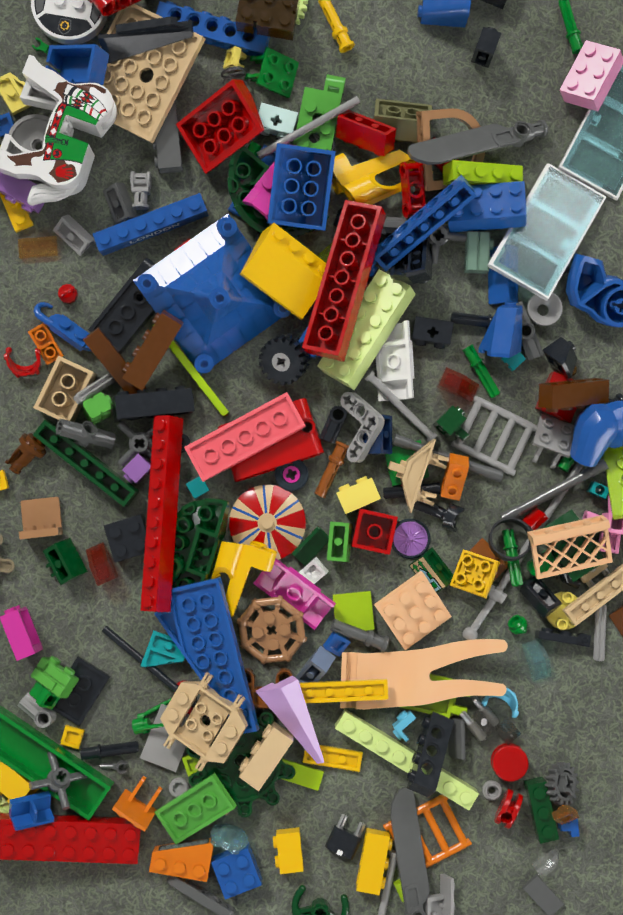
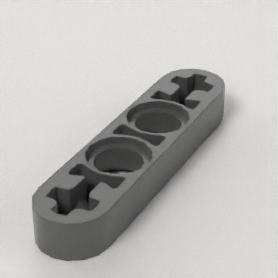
[167,876,236,915]

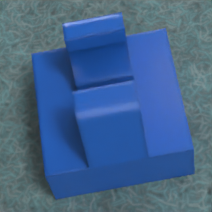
[557,812,579,837]

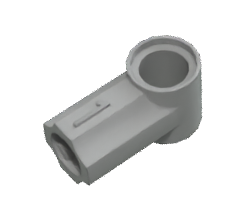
[17,693,57,728]

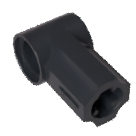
[319,405,347,444]

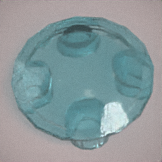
[211,823,249,854]

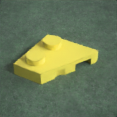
[0,72,31,115]

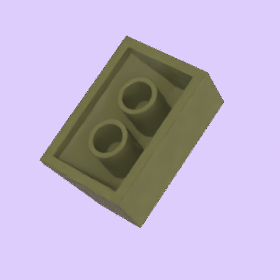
[374,98,432,143]

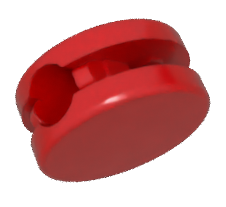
[491,743,529,782]
[494,789,523,829]

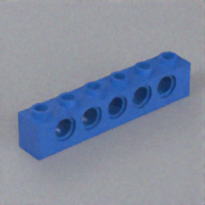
[156,1,270,56]
[374,174,477,271]

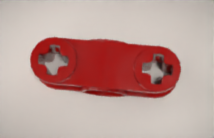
[399,162,426,219]

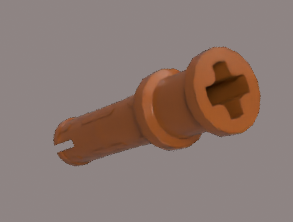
[314,440,349,498]

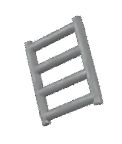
[451,395,537,476]

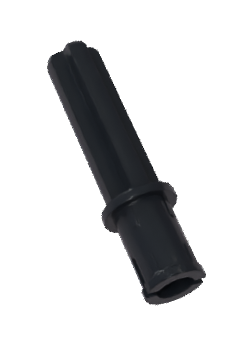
[450,312,493,329]
[383,482,441,499]
[80,741,139,761]

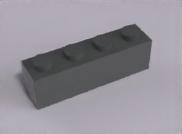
[153,99,183,174]

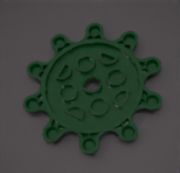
[187,711,295,818]

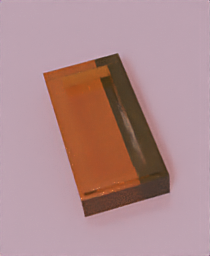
[18,236,58,259]

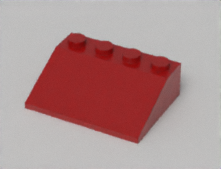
[176,79,264,174]

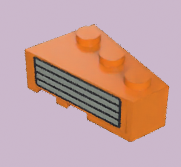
[149,837,215,882]

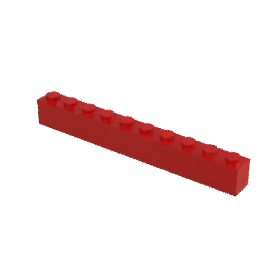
[140,415,183,612]

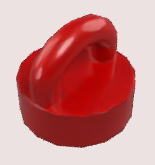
[58,284,78,304]

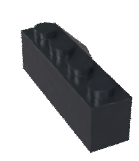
[113,386,195,423]

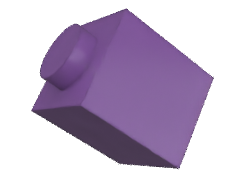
[122,453,151,484]

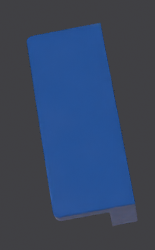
[488,245,518,305]

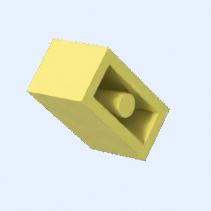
[336,476,381,514]

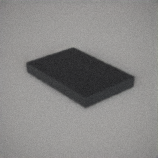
[50,656,111,727]

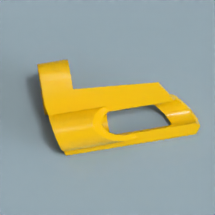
[331,149,433,205]
[211,541,277,617]

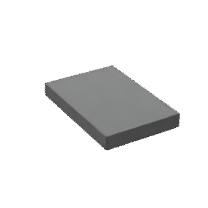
[140,704,189,772]

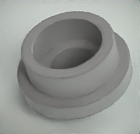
[482,780,502,800]

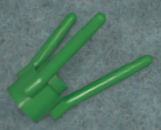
[132,698,172,735]

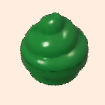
[508,615,527,635]

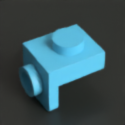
[392,709,416,742]

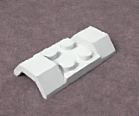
[376,320,415,401]

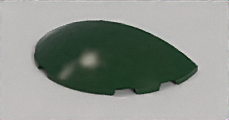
[227,146,329,238]
[172,498,229,588]

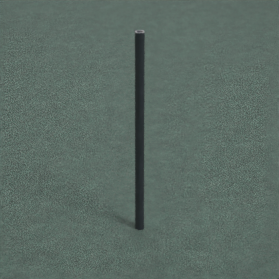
[102,626,224,731]

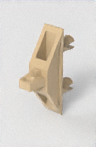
[388,439,449,513]

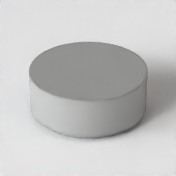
[169,777,189,797]

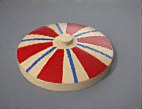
[229,485,306,560]

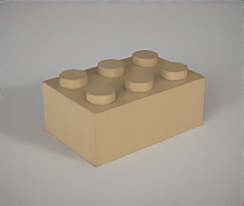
[33,356,97,422]
[239,722,293,791]

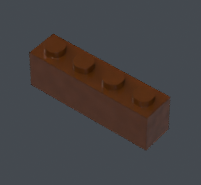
[122,310,184,390]
[538,378,609,412]

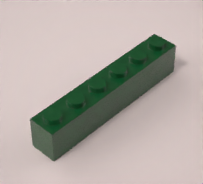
[33,420,139,507]

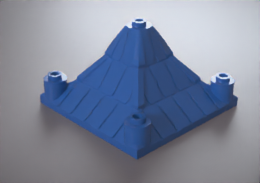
[133,213,291,375]

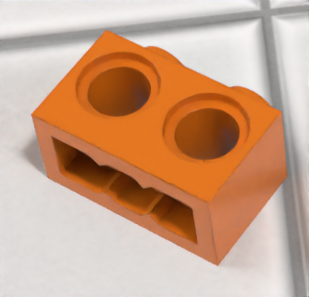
[441,453,469,501]

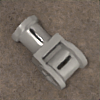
[130,171,152,210]

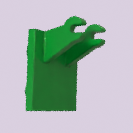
[245,47,299,98]

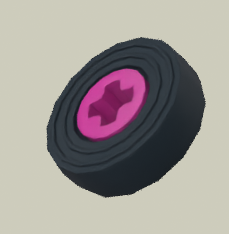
[274,460,309,492]

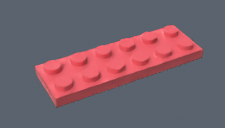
[184,392,306,482]

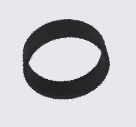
[488,517,531,561]

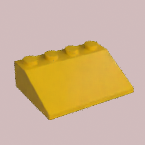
[240,223,326,320]

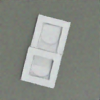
[299,557,329,584]

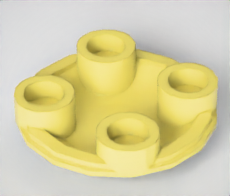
[547,592,577,630]

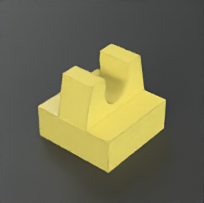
[223,46,247,71]

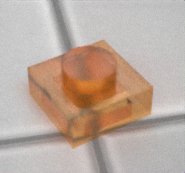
[552,805,579,825]

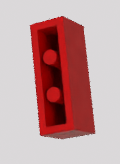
[336,110,397,156]

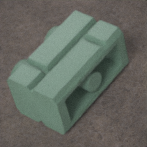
[464,232,494,274]

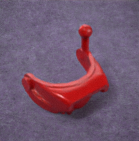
[4,347,41,378]

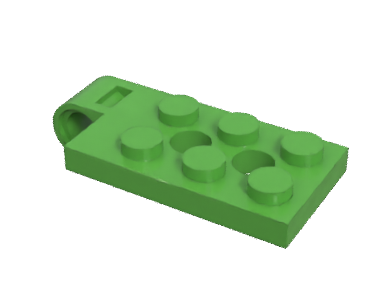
[293,74,346,151]

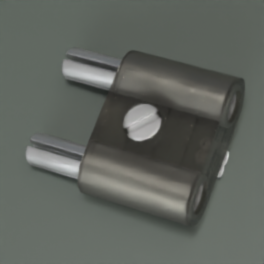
[460,697,500,742]

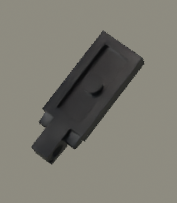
[534,627,591,647]

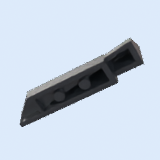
[98,16,193,63]

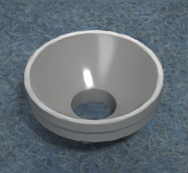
[527,292,563,326]

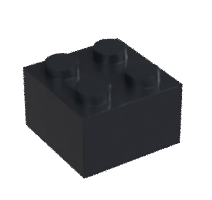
[104,514,146,563]

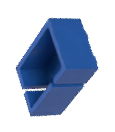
[45,44,109,86]

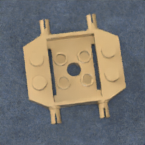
[160,672,248,771]

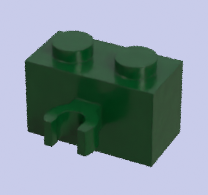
[433,405,469,441]
[43,538,88,585]

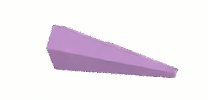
[256,676,324,764]

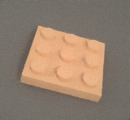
[374,571,452,650]

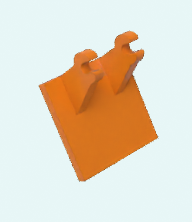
[112,776,163,832]

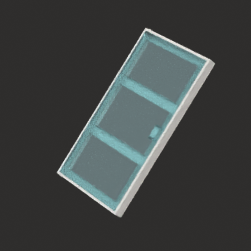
[558,66,623,201]
[488,164,606,301]

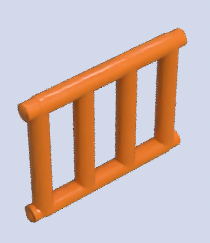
[383,794,472,868]

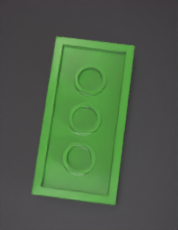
[154,773,237,844]

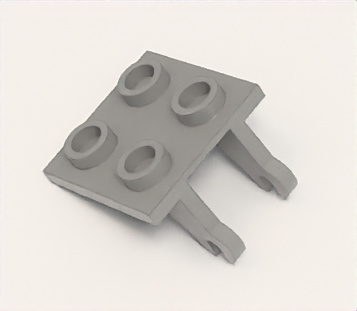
[532,413,574,469]

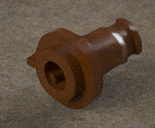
[5,433,46,475]

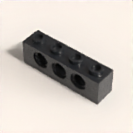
[406,711,454,797]

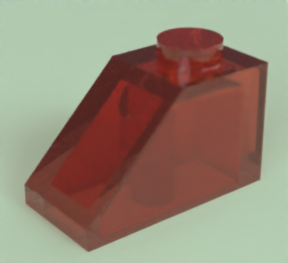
[437,367,479,402]
[86,542,119,586]

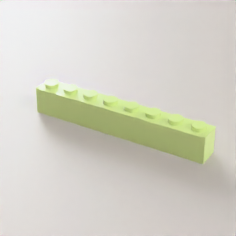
[335,709,479,810]

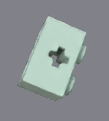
[259,103,298,139]

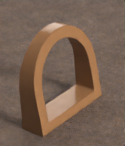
[416,108,485,191]

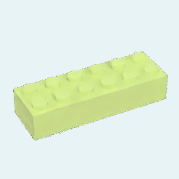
[317,269,416,390]

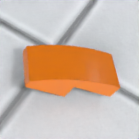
[28,323,64,365]

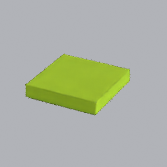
[332,591,375,630]

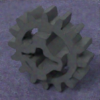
[545,762,579,806]

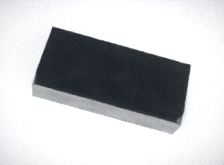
[519,576,562,618]

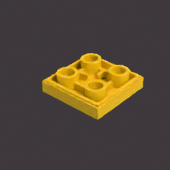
[450,549,500,599]

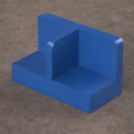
[9,791,54,831]

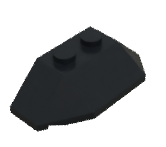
[390,238,433,284]

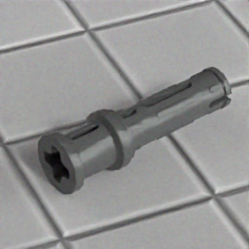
[330,619,389,653]

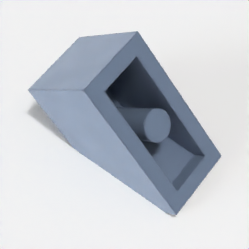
[295,646,336,683]

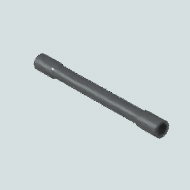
[392,434,504,482]
[500,459,609,524]

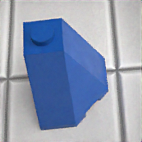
[478,302,523,358]

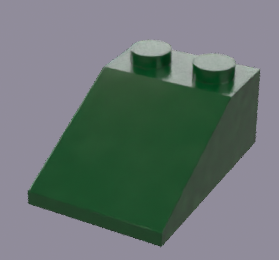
[543,509,604,583]

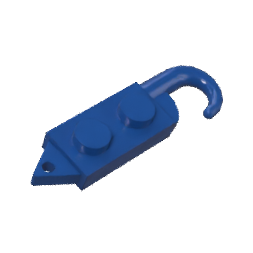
[34,302,92,352]

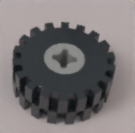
[259,334,310,385]

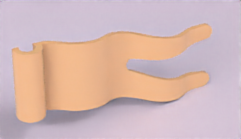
[340,639,508,710]

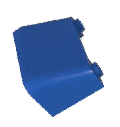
[417,0,471,28]

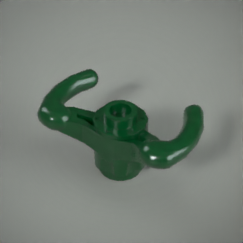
[291,885,349,915]

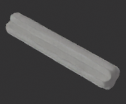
[73,373,116,404]
[593,604,607,661]

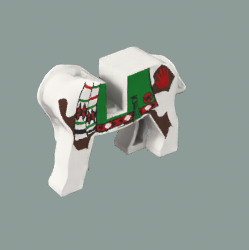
[0,55,117,206]

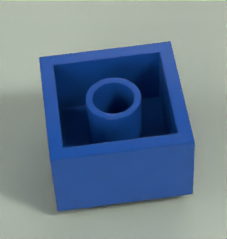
[211,842,263,900]

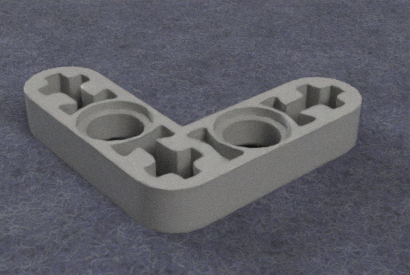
[340,392,385,463]

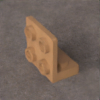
[19,497,63,539]

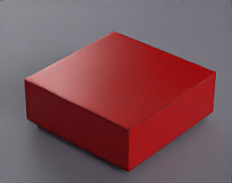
[522,507,549,530]

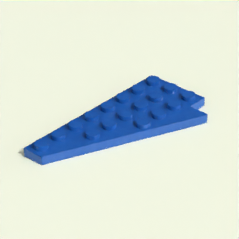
[154,577,260,734]

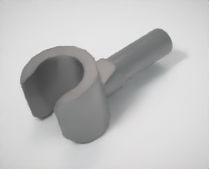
[100,760,127,774]

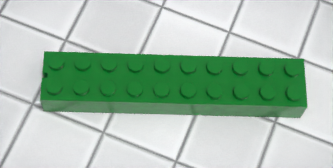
[0,705,115,820]

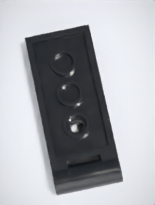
[88,258,155,354]

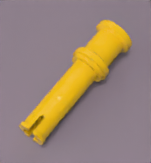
[318,0,355,53]

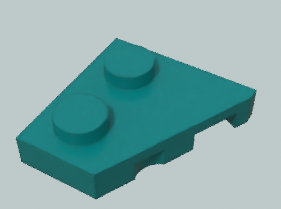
[140,630,185,668]

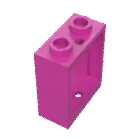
[0,605,43,661]

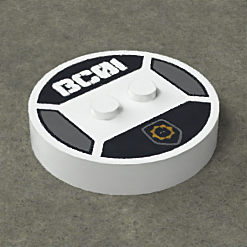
[31,0,108,45]

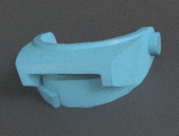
[481,688,519,718]

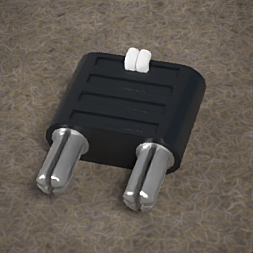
[325,814,366,860]

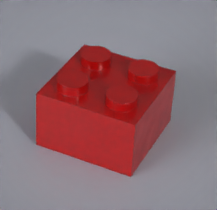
[351,508,398,555]

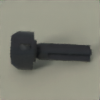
[413,501,465,532]

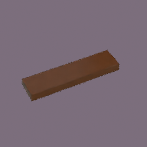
[83,327,146,394]

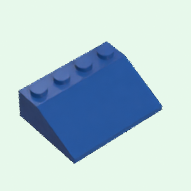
[267,143,336,231]

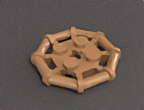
[236,595,307,665]

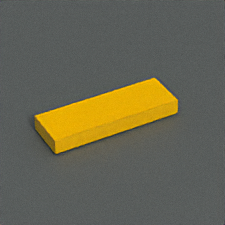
[303,745,363,772]

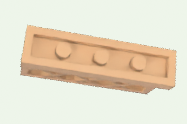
[527,515,613,579]

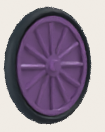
[392,518,430,559]

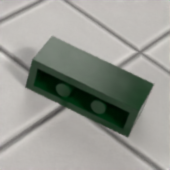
[523,777,559,844]

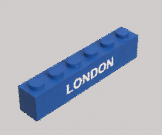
[93,193,209,256]

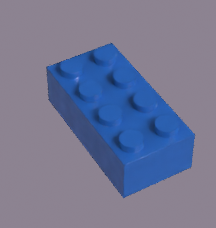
[448,181,527,233]

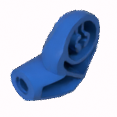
[566,253,623,327]
[570,401,623,467]

